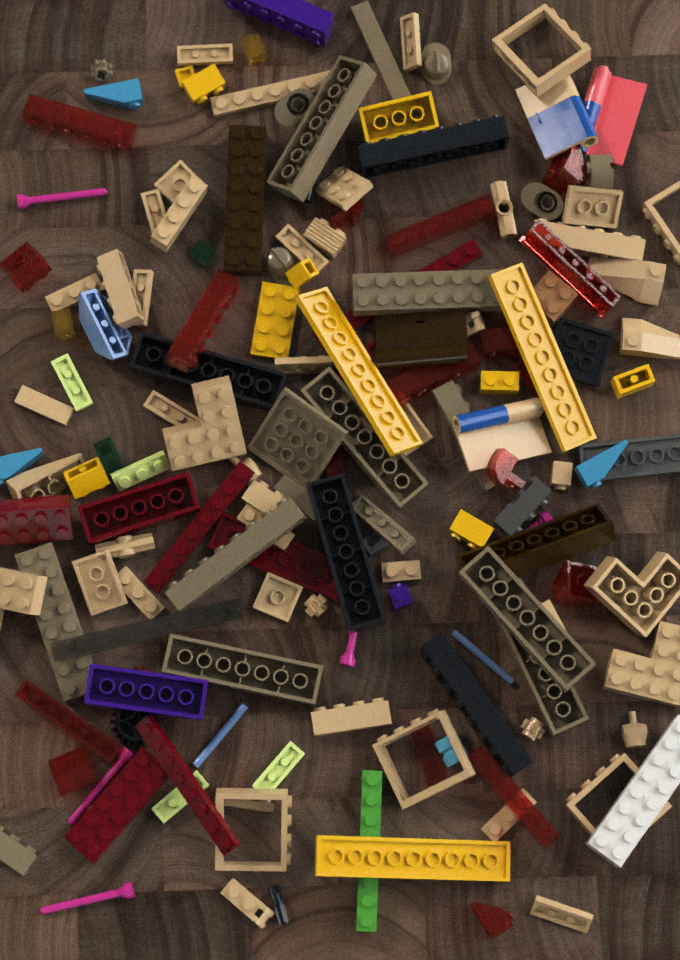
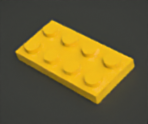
[250,282,300,359]

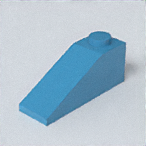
[83,78,144,110]
[574,439,628,490]
[0,448,44,487]

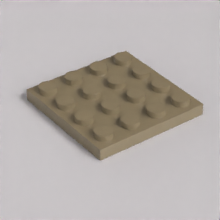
[247,387,348,490]

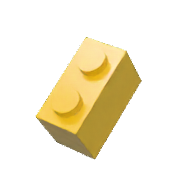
[182,63,226,104]
[610,364,656,399]
[479,371,519,395]
[63,457,110,499]
[448,509,494,550]

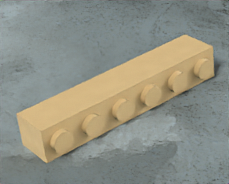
[529,218,646,261]

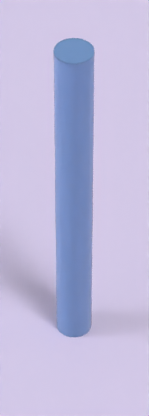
[451,629,515,685]
[192,703,248,768]

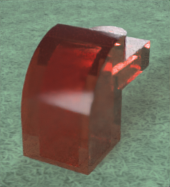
[330,198,363,229]
[487,448,526,490]

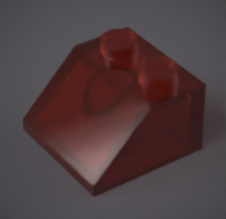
[541,144,586,195]
[0,241,52,293]
[552,560,598,608]
[48,746,99,797]
[469,902,514,939]

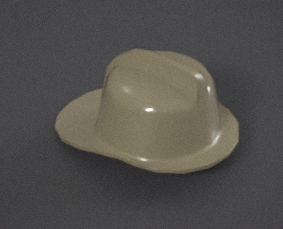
[421,43,451,85]
[274,88,315,126]
[521,182,564,220]
[262,246,298,286]

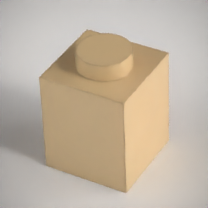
[550,461,573,491]

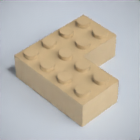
[162,375,247,471]
[583,551,680,637]
[0,567,47,630]
[602,621,680,708]

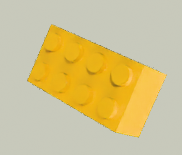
[358,91,440,143]

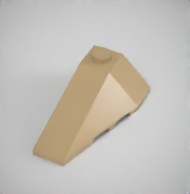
[586,257,667,306]
[619,318,680,360]
[6,453,85,499]

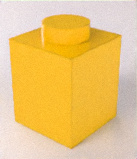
[285,257,319,289]

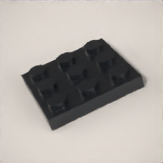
[554,317,615,388]

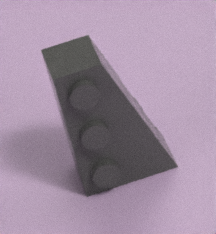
[492,475,551,537]

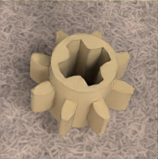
[304,594,328,618]
[521,717,545,741]

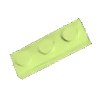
[51,353,94,412]
[110,450,171,492]
[252,741,305,789]
[151,770,210,824]

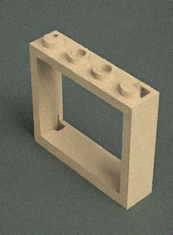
[492,3,591,97]
[642,181,680,265]
[372,709,476,809]
[564,753,672,836]
[215,788,292,872]

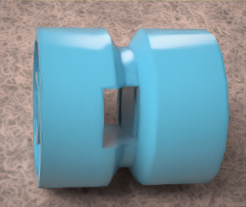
[434,732,469,768]

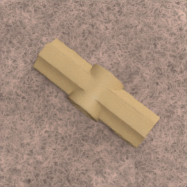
[490,180,517,239]
[95,532,155,559]

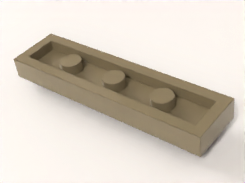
[352,494,416,555]

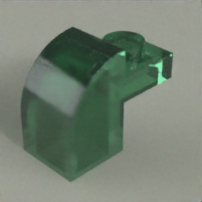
[93,436,124,479]

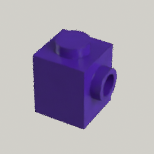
[387,583,413,612]

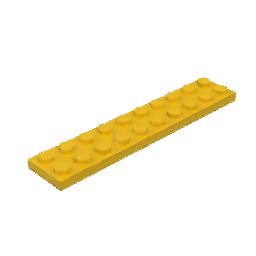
[488,262,597,453]
[295,287,423,457]
[315,835,510,882]

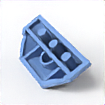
[79,289,132,360]

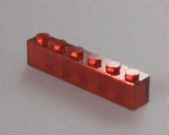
[23,94,138,151]
[384,194,496,259]
[519,219,621,317]
[166,269,240,373]
[385,341,481,406]
[15,679,123,764]
[468,744,560,851]

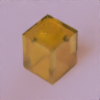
[241,33,267,66]
[51,308,75,339]

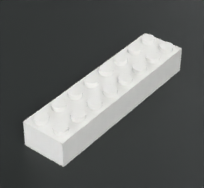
[585,714,680,868]

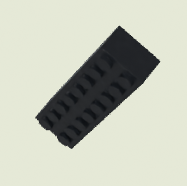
[357,115,510,179]
[129,331,288,412]
[306,473,387,635]
[420,632,533,778]

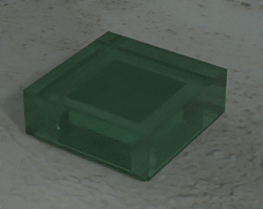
[188,240,215,266]

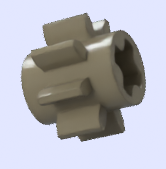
[90,59,113,83]

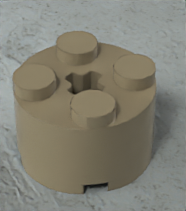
[582,154,614,189]

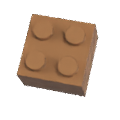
[534,270,578,327]

